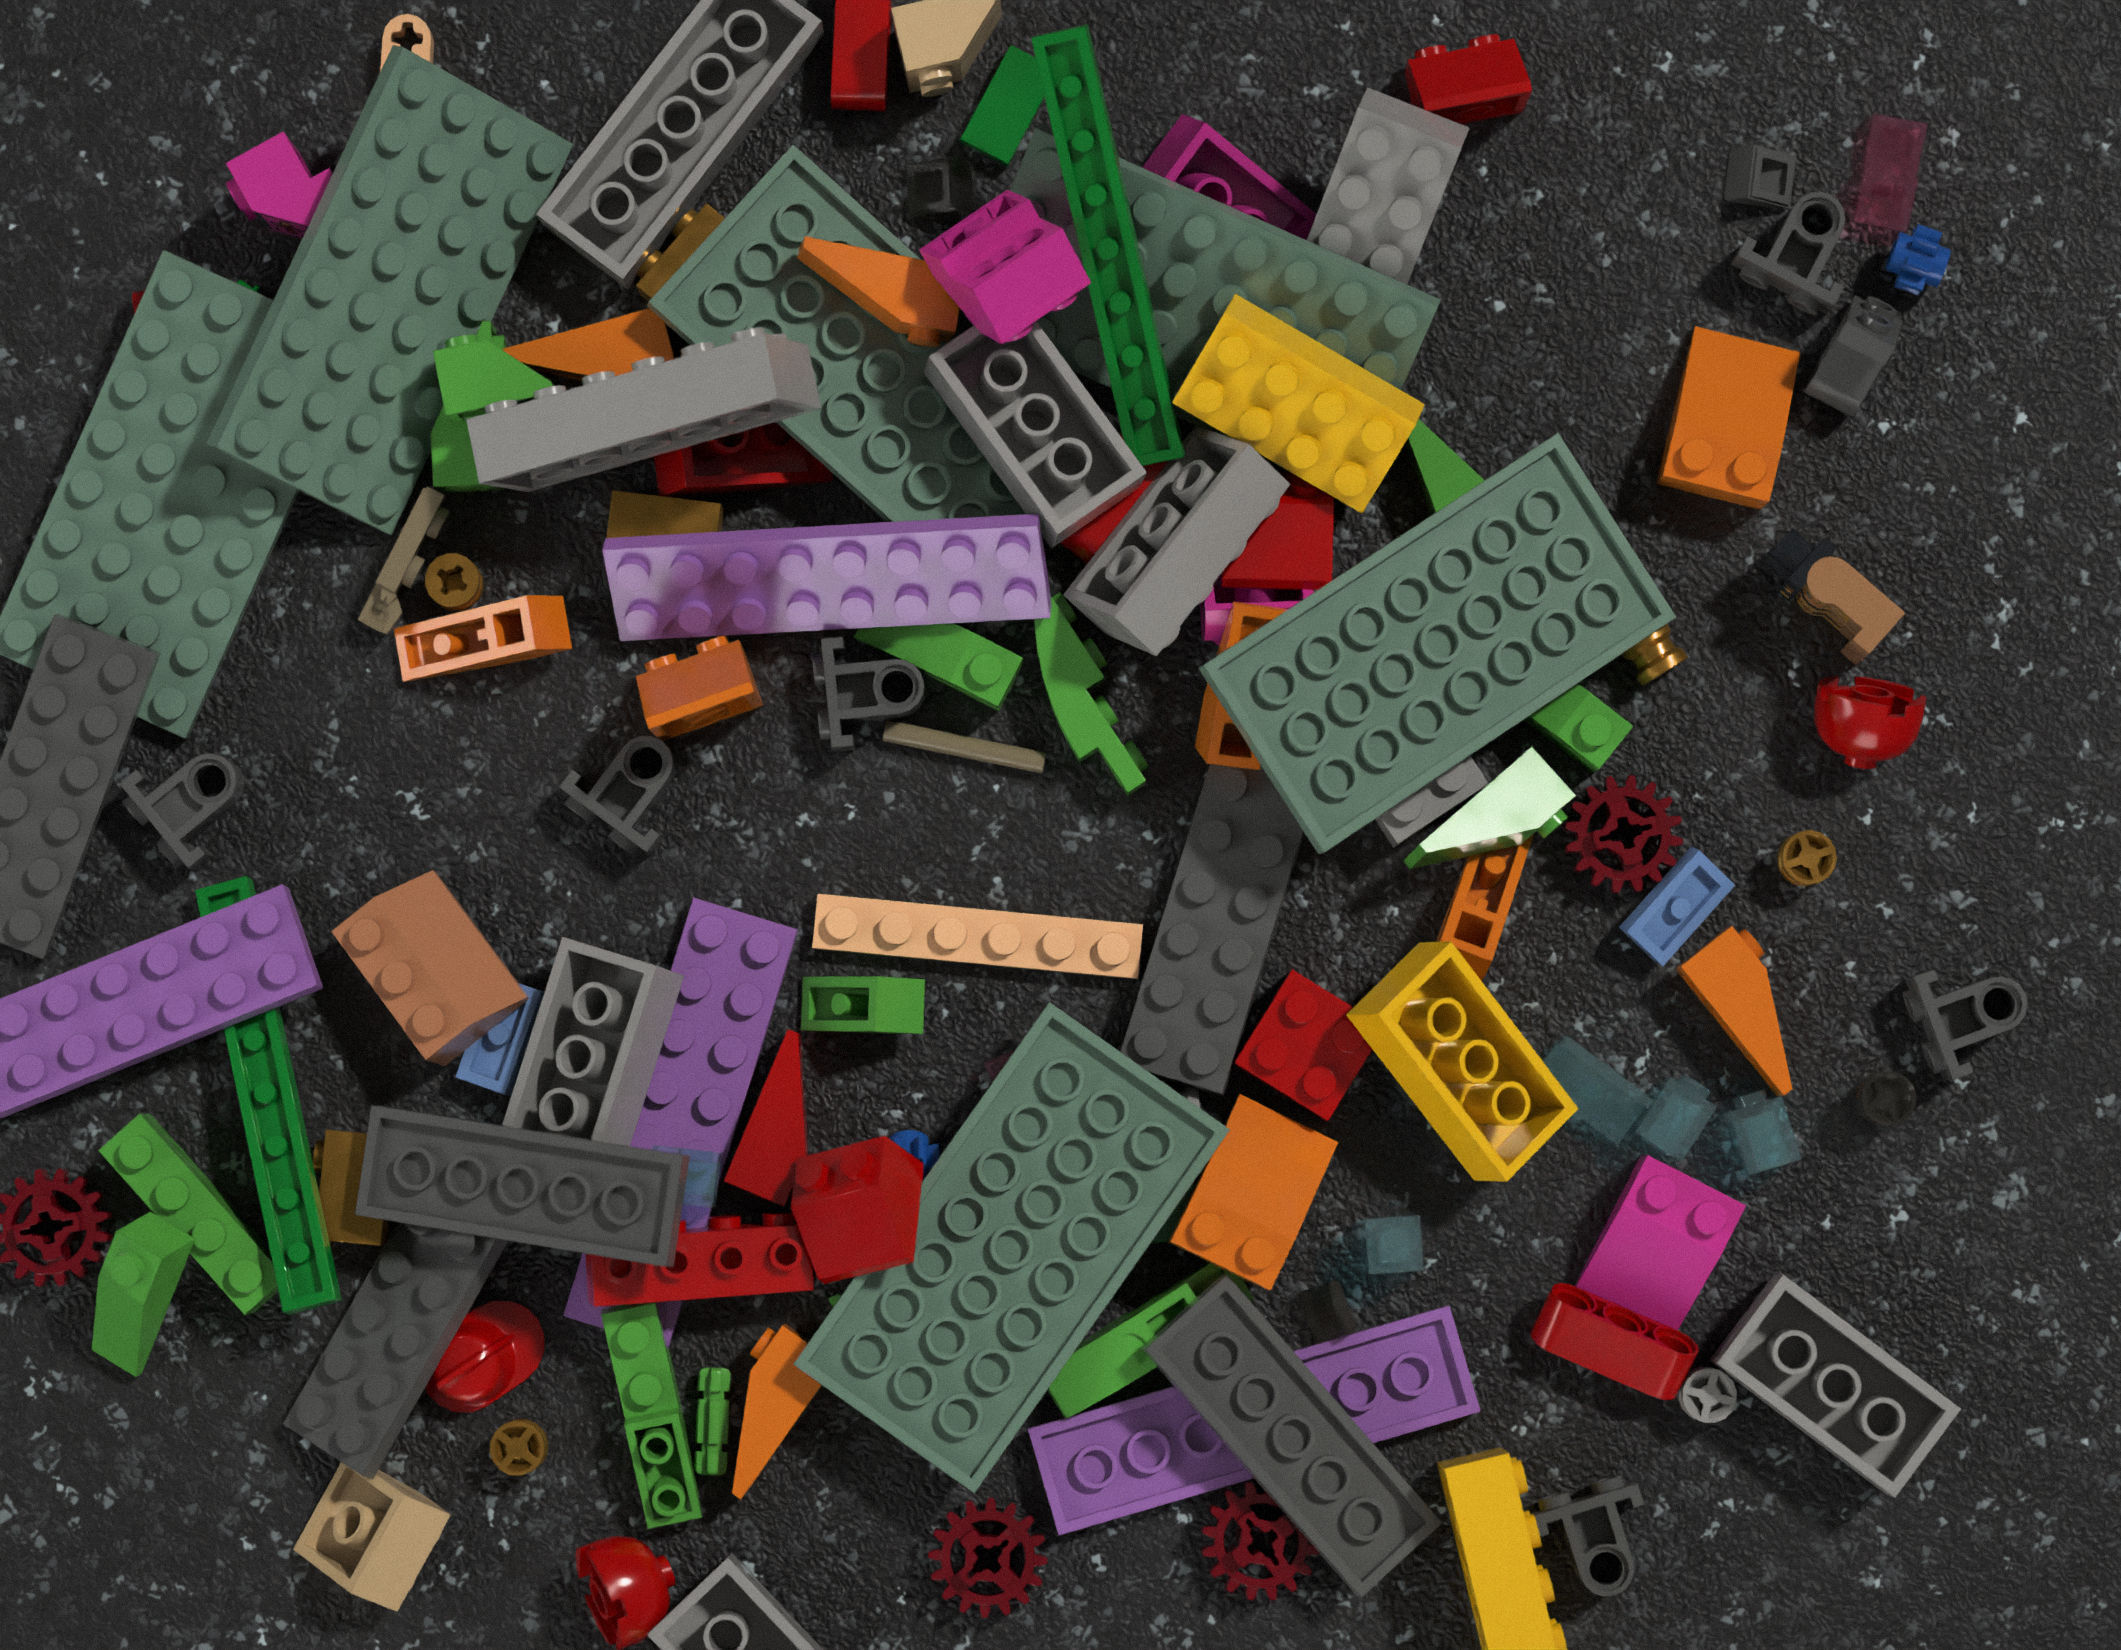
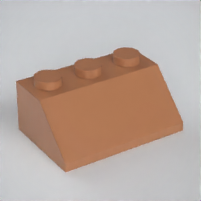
[331,870,530,1066]

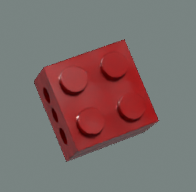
[1233,969,1372,1121]

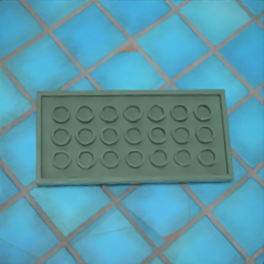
[207,45,573,535]
[1010,122,1441,437]
[647,144,1026,522]
[0,250,299,739]
[1199,433,1676,855]
[793,1002,1230,1493]

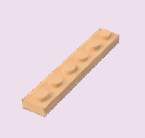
[812,894,1143,979]

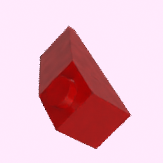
[724,1029,808,1207]

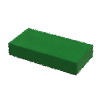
[960,45,1045,167]

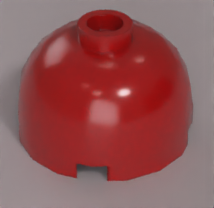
[1814,676,1927,769]
[575,1536,675,1650]

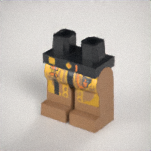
[1763,528,1905,665]

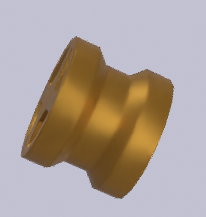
[425,553,483,611]
[1622,624,1688,686]
[1776,830,1837,887]
[490,1419,549,1476]

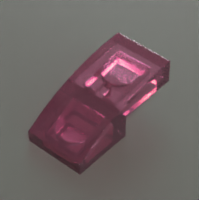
[1853,113,1928,232]

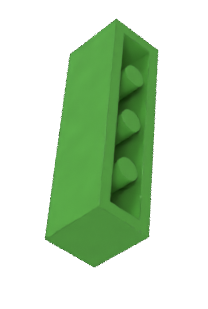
[98,1114,278,1315]

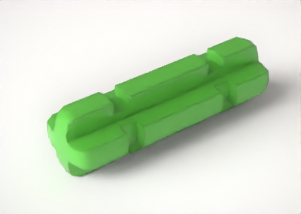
[694,1367,731,1475]

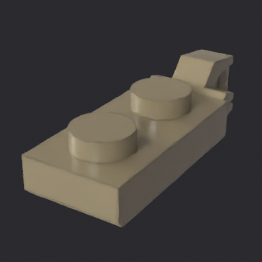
[358,486,450,635]

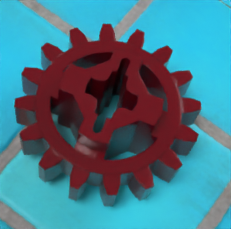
[1563,775,1683,894]
[0,1169,113,1287]
[1200,1480,1319,1601]
[928,1496,1048,1618]

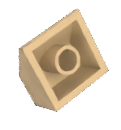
[891,0,1002,97]
[293,1462,451,1612]

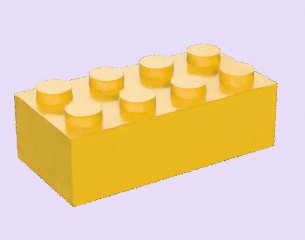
[1172,294,1425,513]
[1346,941,1579,1182]
[1436,1447,1567,1650]

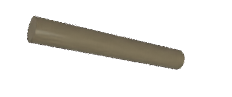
[883,720,1047,774]

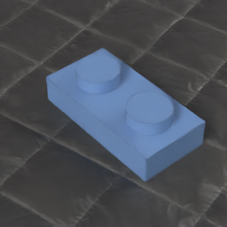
[1619,846,1735,966]
[455,983,544,1096]

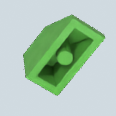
[433,335,554,423]
[801,976,925,1034]

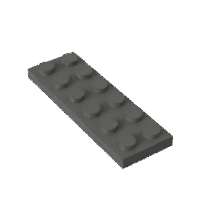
[0,614,161,959]
[1120,764,1304,1097]
[355,1105,690,1267]
[283,1222,509,1479]
[1142,1274,1442,1598]

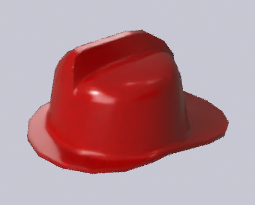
[425,1301,544,1412]

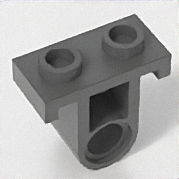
[1731,192,1845,315]
[1804,295,1903,418]
[812,637,926,752]
[559,736,677,856]
[119,753,245,871]
[1903,969,2028,1081]
[1530,1474,1644,1597]

